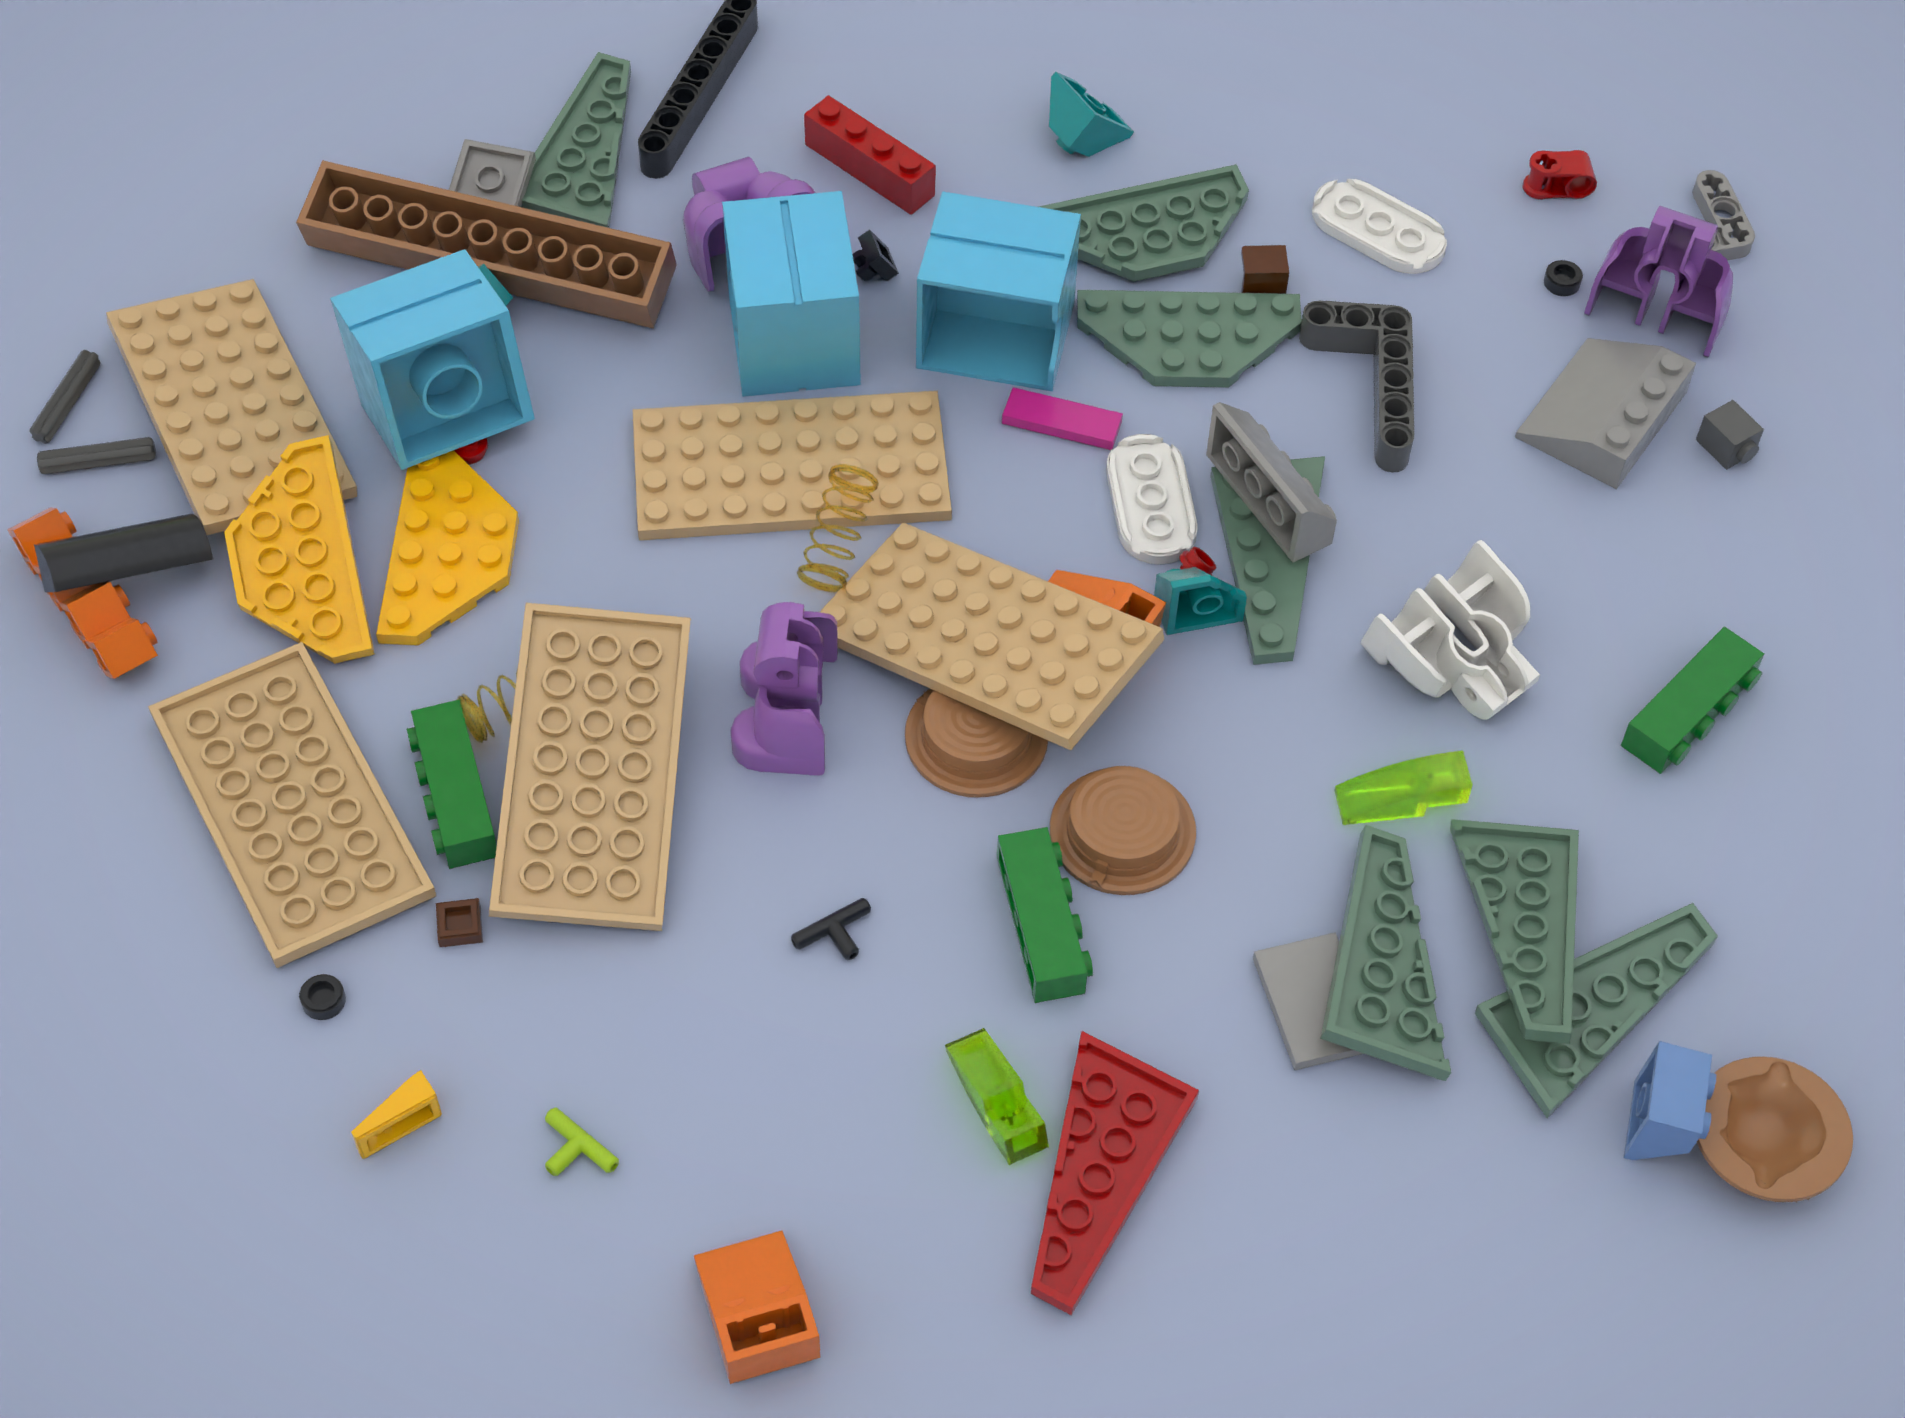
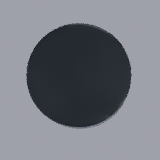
[1544,260,1583,296]
[299,974,346,1020]

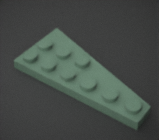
[521,52,631,228]
[1210,456,1325,665]
[1450,819,1579,1044]
[1320,825,1451,1081]
[1475,903,1718,1119]

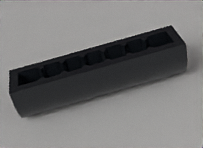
[34,514,213,592]

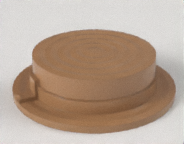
[905,689,1048,798]
[1050,766,1196,895]
[1697,1056,1853,1203]

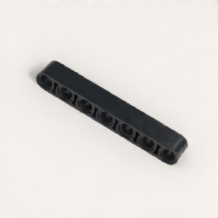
[638,0,758,179]

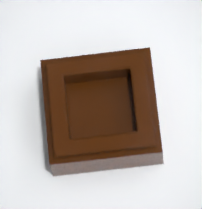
[436,898,483,947]

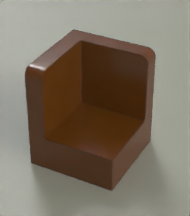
[1241,245,1289,294]

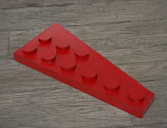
[1031,1031,1199,1315]

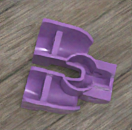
[683,157,816,292]
[1584,206,1733,357]
[730,602,838,776]

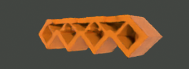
[7,507,158,679]

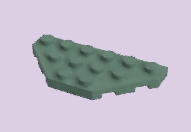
[1038,164,1249,282]
[1077,290,1302,388]

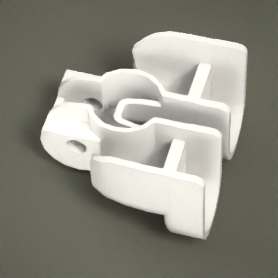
[1361,540,1540,720]

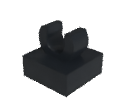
[852,230,899,281]

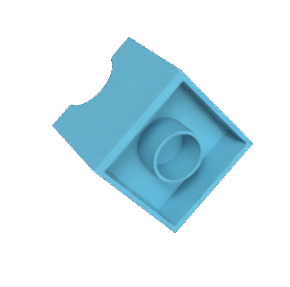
[722,191,861,397]
[916,191,1081,392]
[330,249,535,470]

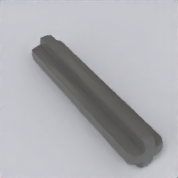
[30,350,100,444]
[37,437,156,474]

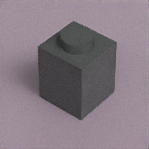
[1696,400,1764,470]

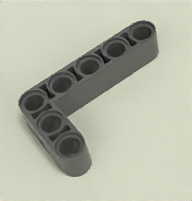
[1299,300,1414,472]

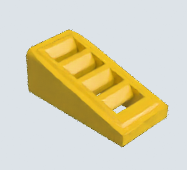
[351,1070,442,1159]

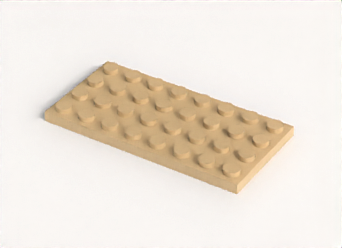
[106,279,357,536]
[632,390,952,540]
[820,522,1165,750]
[489,602,691,931]
[148,642,436,968]

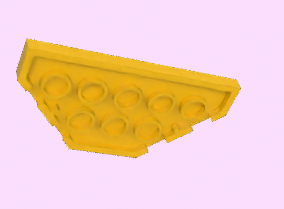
[224,435,375,664]
[376,450,519,645]

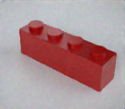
[804,95,936,215]

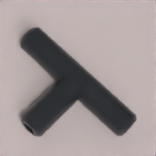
[791,898,871,960]

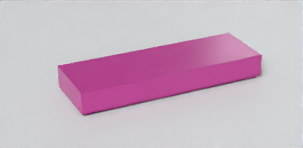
[1002,387,1123,450]

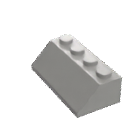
[1206,402,1337,563]

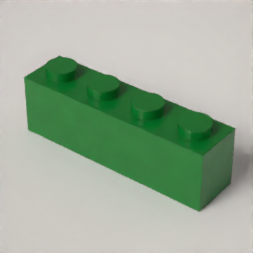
[1621,626,1765,774]
[406,699,497,869]
[997,827,1093,1003]

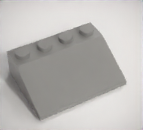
[1515,338,1696,489]

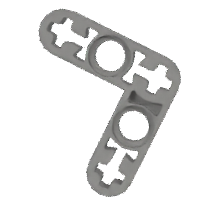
[1692,170,1755,260]

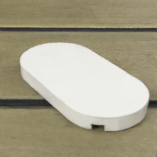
[1312,179,1447,274]
[1106,434,1197,565]

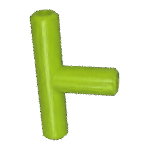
[545,1107,619,1176]

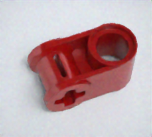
[1523,150,1597,199]

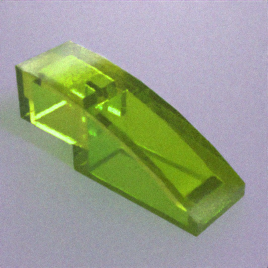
[1334,750,1473,825]
[945,1028,1049,1165]

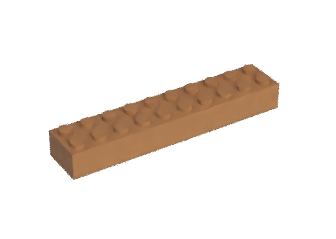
[296,160,677,329]

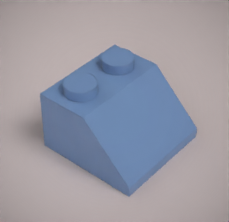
[1624,1041,1716,1160]

